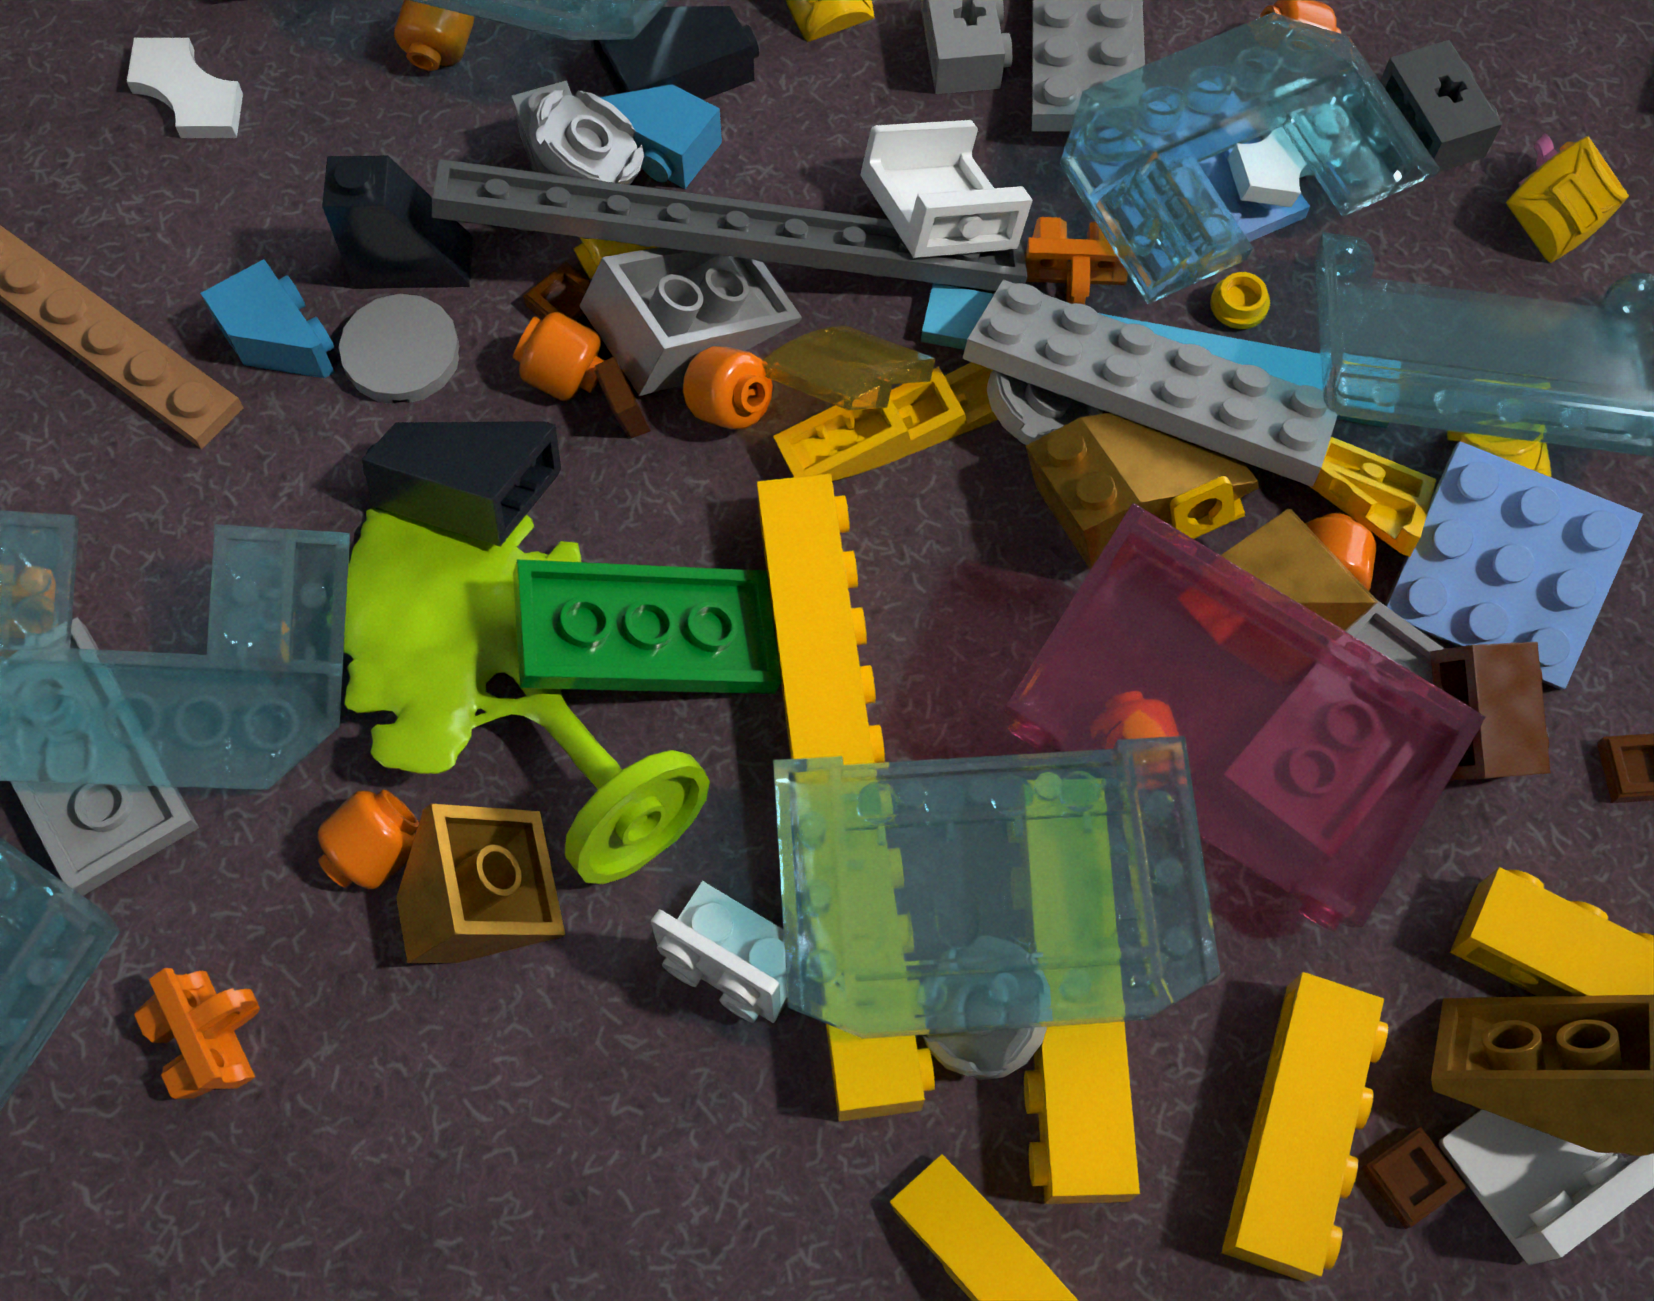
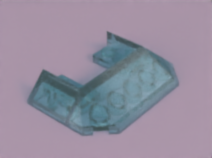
[1060,12,1440,304]
[0,510,350,790]

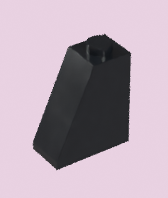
[586,6,759,100]
[322,155,473,289]
[362,421,561,547]

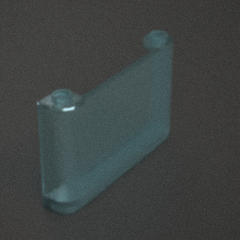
[1314,232,1654,457]

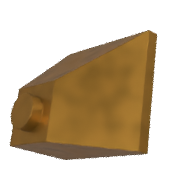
[1176,509,1378,689]
[396,804,566,963]

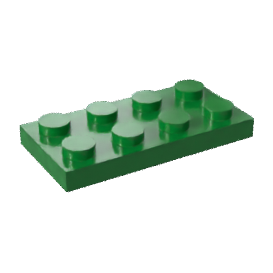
[513,559,782,694]

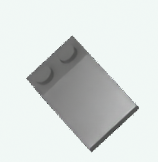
[580,247,802,396]

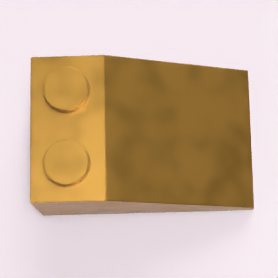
[1026,413,1259,574]
[1431,995,1654,1156]

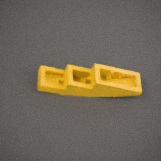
[773,362,998,481]
[890,1154,1078,1301]

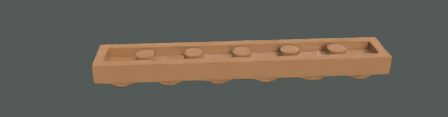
[0,225,244,449]

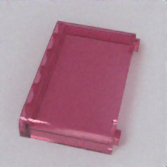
[1003,503,1486,932]

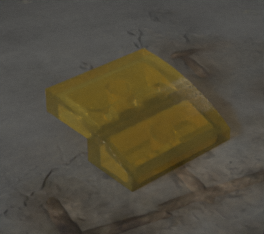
[761,325,935,410]

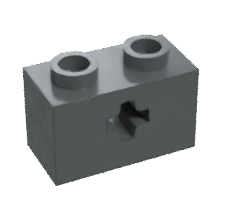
[1375,40,1502,176]

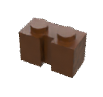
[1430,642,1551,780]

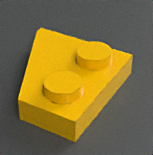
[1308,437,1436,557]

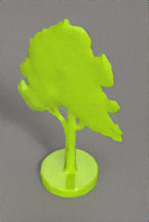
[330,507,710,884]

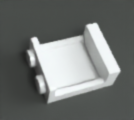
[860,120,1033,258]

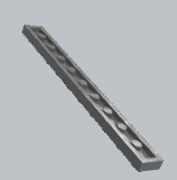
[432,159,1028,292]

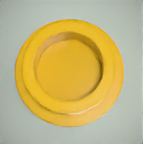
[1210,272,1270,329]

